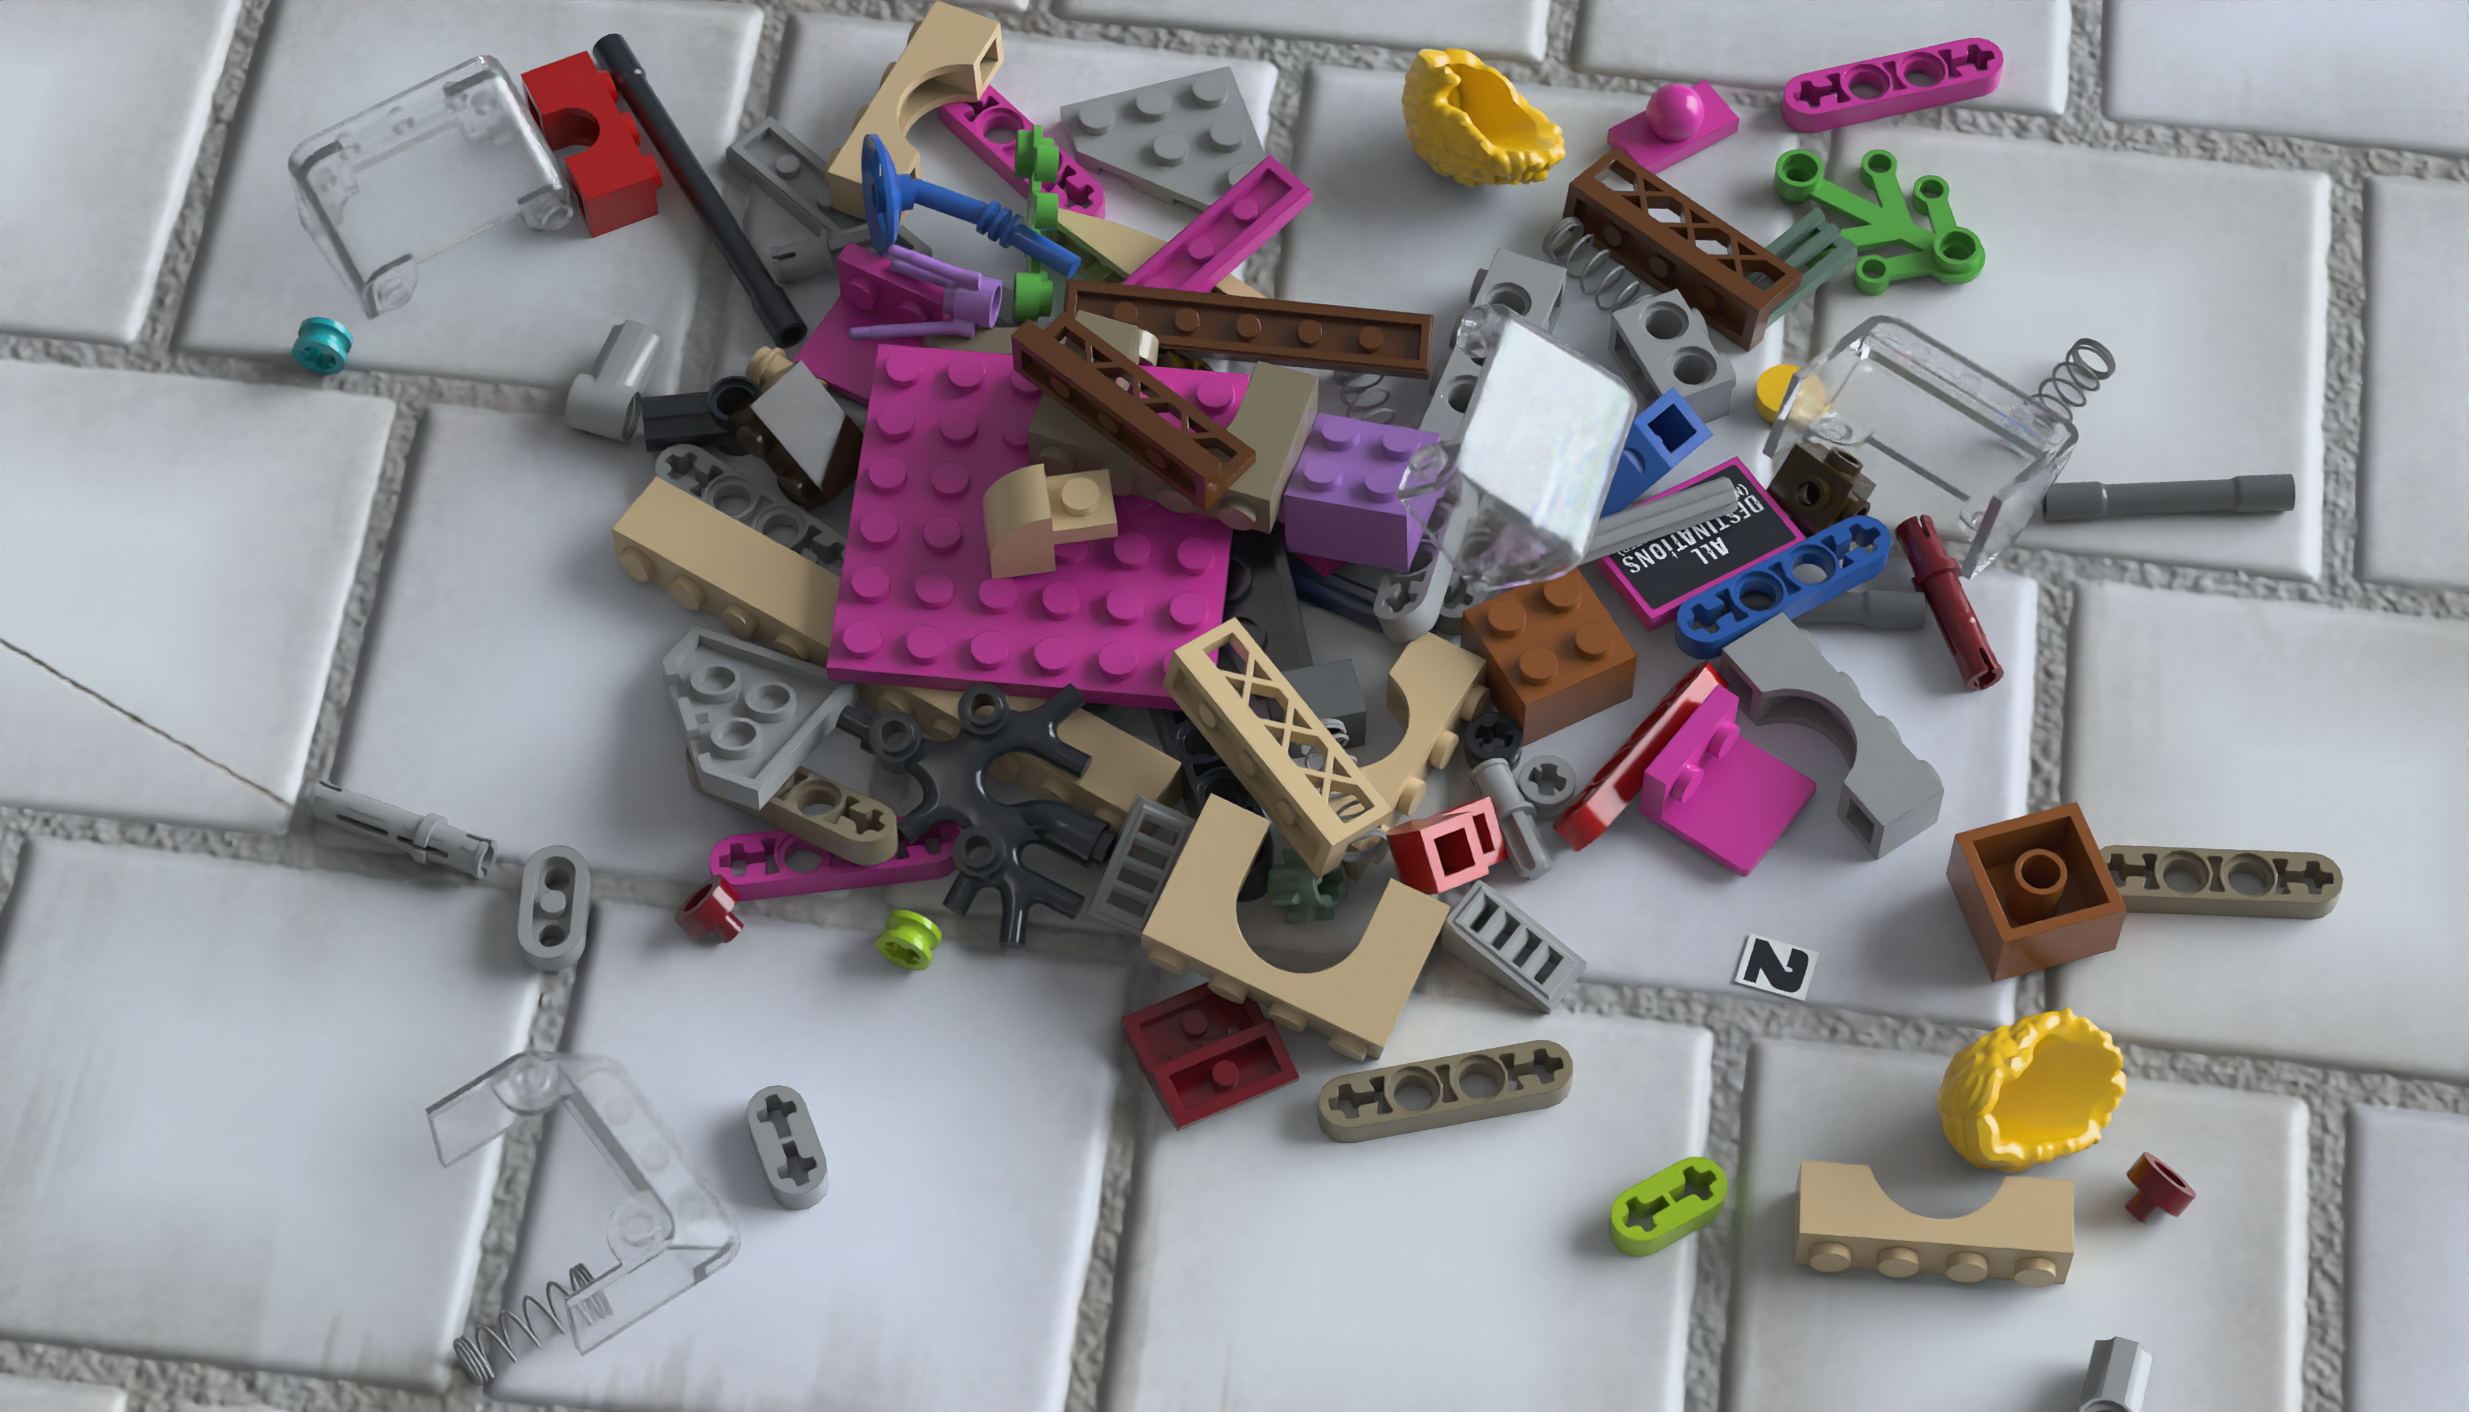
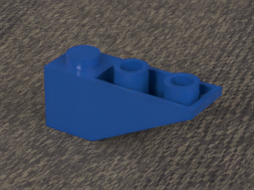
[1519,387,1713,562]

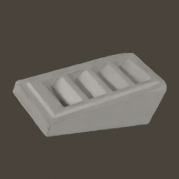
[1086,793,1198,937]
[1441,880,1587,1015]

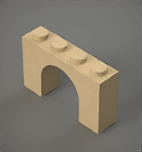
[1140,793,1451,1061]

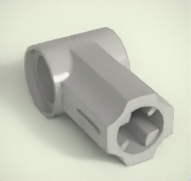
[564,320,664,442]
[2077,1336,2153,1412]

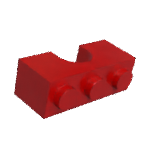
[520,50,663,238]

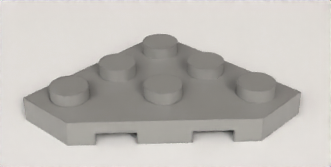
[1060,66,1266,211]
[661,624,860,811]

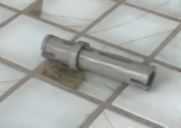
[305,779,498,880]

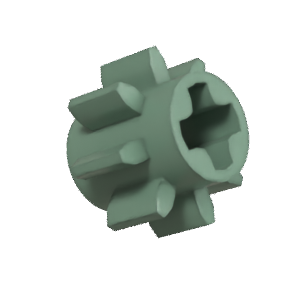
[1268,847,1348,923]

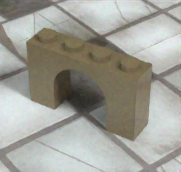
[1027,310,1318,534]

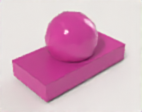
[1607,80,1739,174]

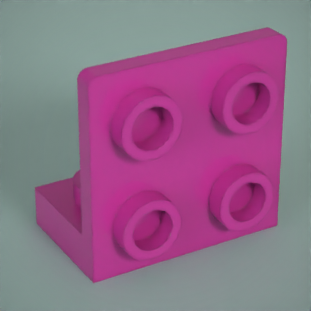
[792,241,954,406]
[1639,684,1817,877]

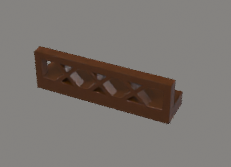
[1562,148,1803,352]
[1011,311,1256,512]

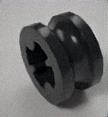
[1464,712,1523,772]

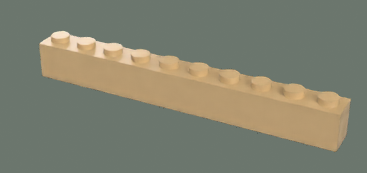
[612,476,1182,852]

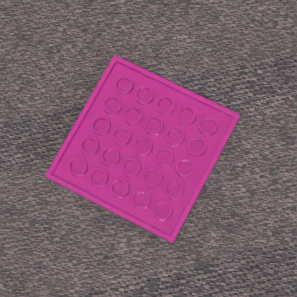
[826,344,1250,711]

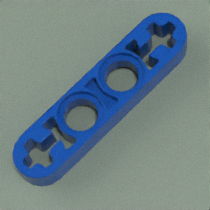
[1675,515,1891,660]

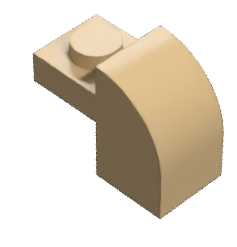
[982,463,1118,579]

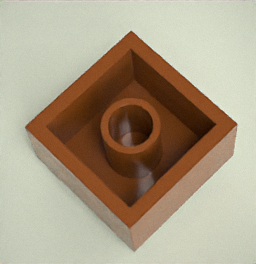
[1460,562,1637,747]
[1946,802,2127,982]

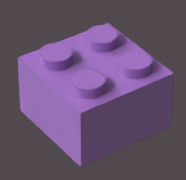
[1284,413,1441,572]

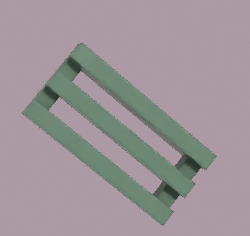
[1743,207,1858,329]

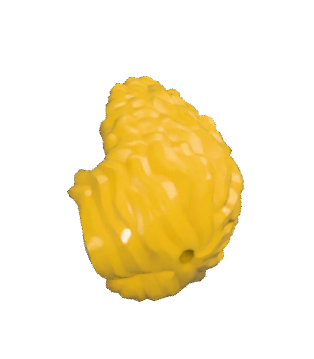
[1401,48,1565,187]
[1937,1008,2126,1173]

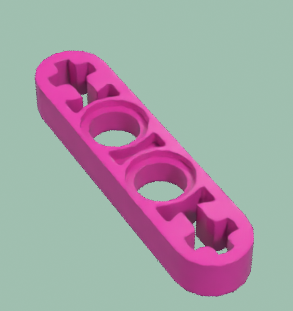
[1781,37,2004,133]
[937,84,1105,219]
[709,816,961,901]

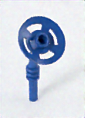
[861,133,1081,279]

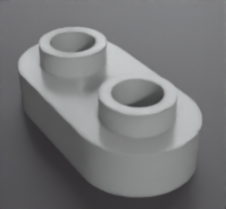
[517,845,591,971]

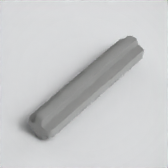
[1560,477,1739,566]

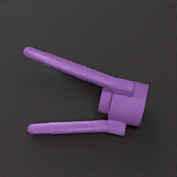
[848,245,1002,340]

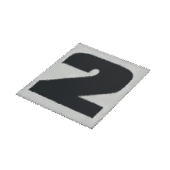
[1735,933,1819,1001]

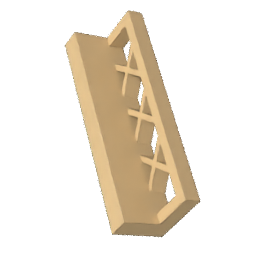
[1162,617,1393,878]

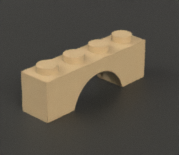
[825,0,1004,228]
[1290,631,1490,882]
[1793,1160,2074,1288]

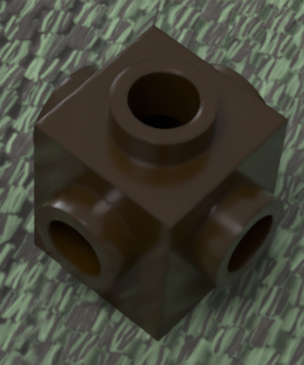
[1766,443,1877,538]

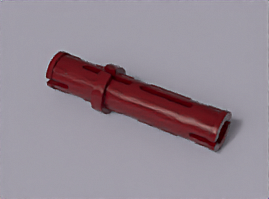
[1894,515,2004,691]

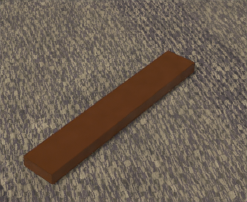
[1063,279,1434,380]

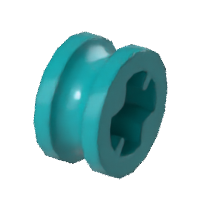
[292,317,353,375]

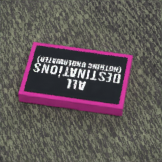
[1593,456,1806,632]

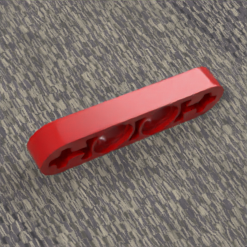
[1553,660,1729,852]

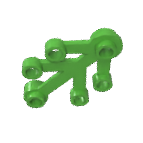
[1012,125,1059,323]
[1774,149,1986,296]

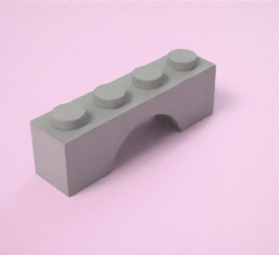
[1719,612,1945,860]

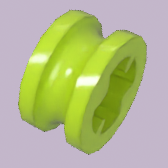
[875,909,942,971]

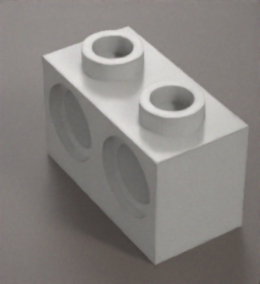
[1608,289,1736,424]

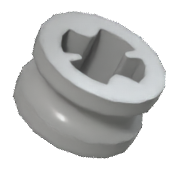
[1518,755,1576,821]

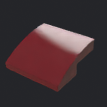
[1120,982,1300,1131]

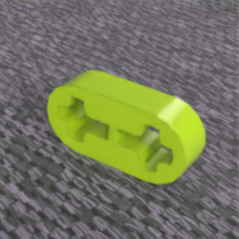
[1609,1157,1727,1257]

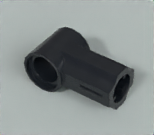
[641,376,760,456]

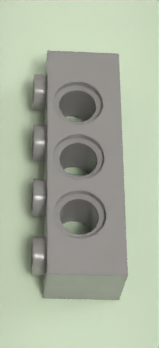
[1410,248,1567,490]

